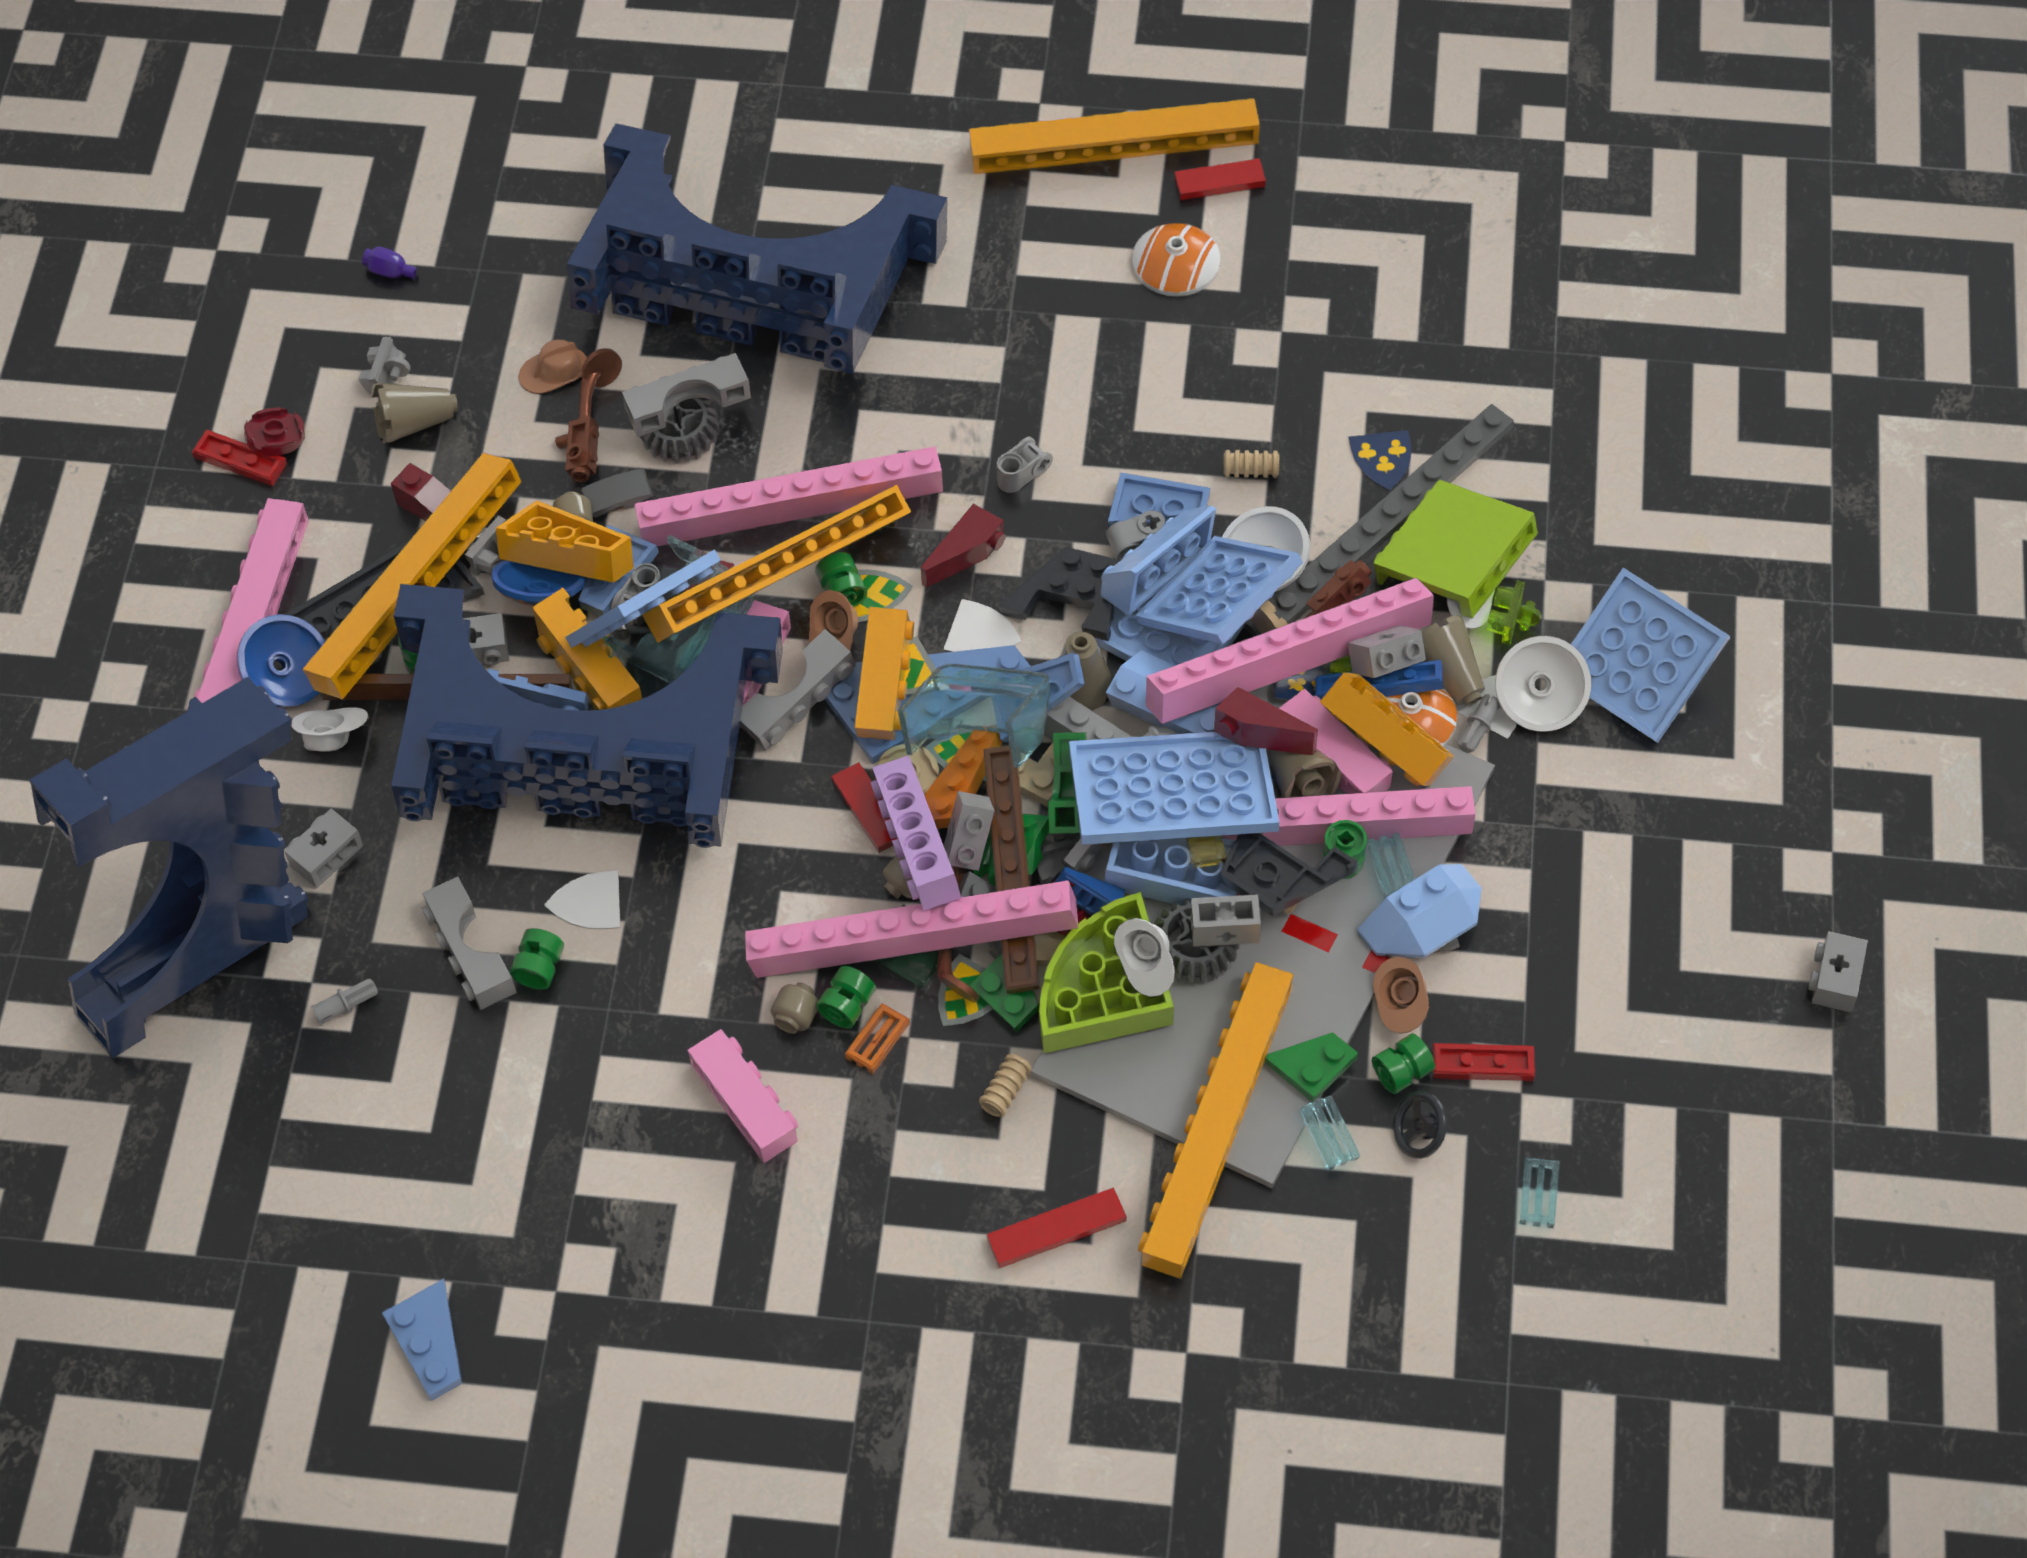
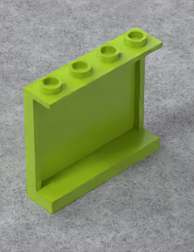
[1373,479,1538,619]

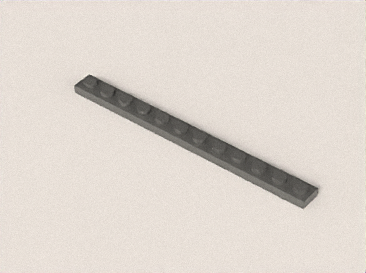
[1244,404,1514,637]

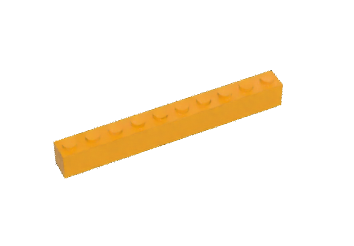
[969,99,1260,174]
[303,453,522,699]
[643,485,911,643]
[1138,962,1294,1279]

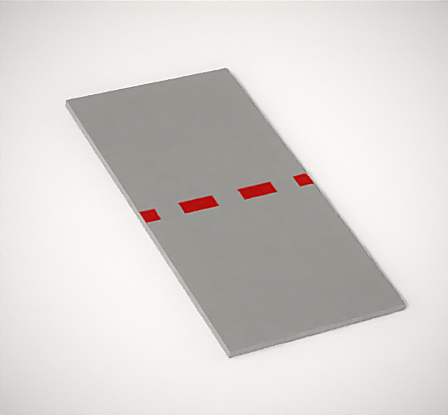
[1031,683,1495,1188]

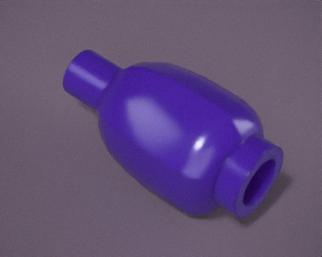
[362,247,417,279]

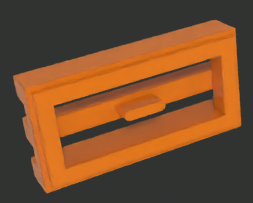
[845,1003,910,1074]

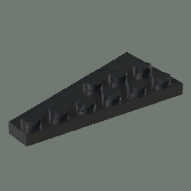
[284,541,485,639]

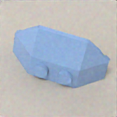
[1357,864,1482,958]

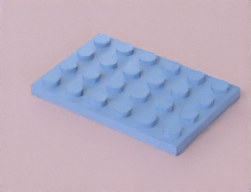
[1069,732,1280,845]

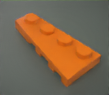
[924,725,1003,829]

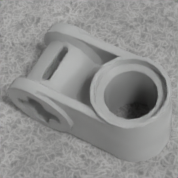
[997,437,1053,493]
[1105,510,1165,561]
[611,563,661,625]

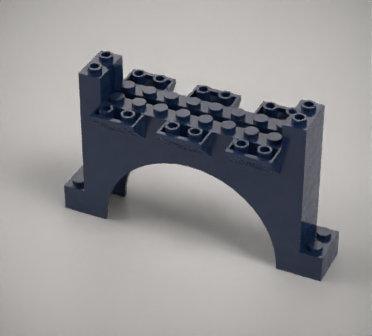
[567,123,948,374]
[391,584,783,848]
[30,677,308,1058]

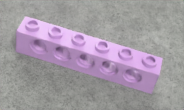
[871,755,962,911]

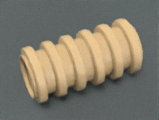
[1224,450,1279,478]
[979,1054,1032,1117]

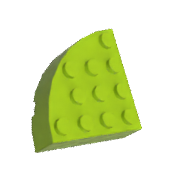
[1039,892,1174,1053]

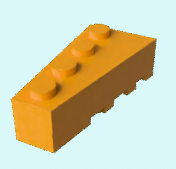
[496,500,634,583]
[532,588,642,710]
[854,607,914,740]
[1319,673,1455,787]

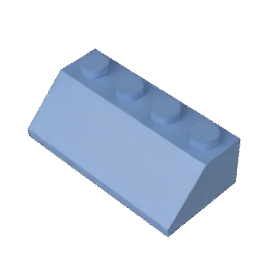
[1100,505,1216,616]
[1106,650,1221,734]
[1104,836,1237,906]

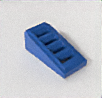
[1054,867,1125,916]

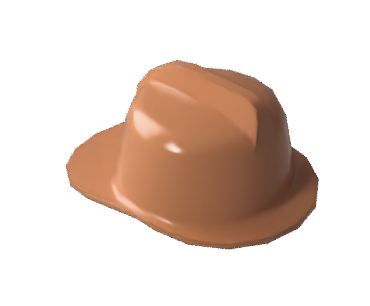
[518,339,587,394]
[809,590,859,651]
[1373,957,1429,1034]

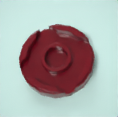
[244,407,305,456]

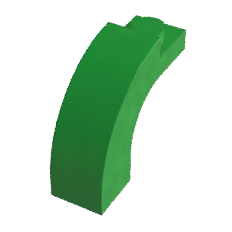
[1048,732,1087,834]

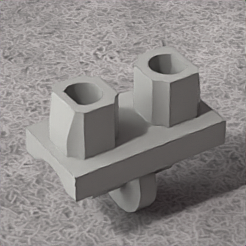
[358,337,411,390]
[465,516,506,576]

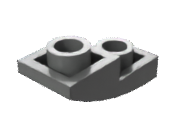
[582,468,653,518]

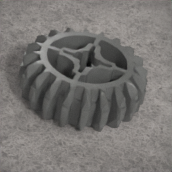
[639,398,720,464]
[1154,898,1240,984]

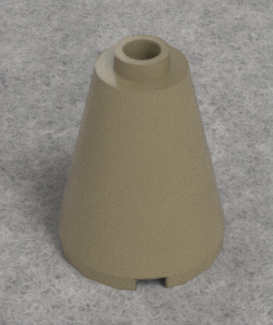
[372,383,458,444]
[1420,615,1485,707]
[1059,632,1112,711]
[1266,748,1341,798]

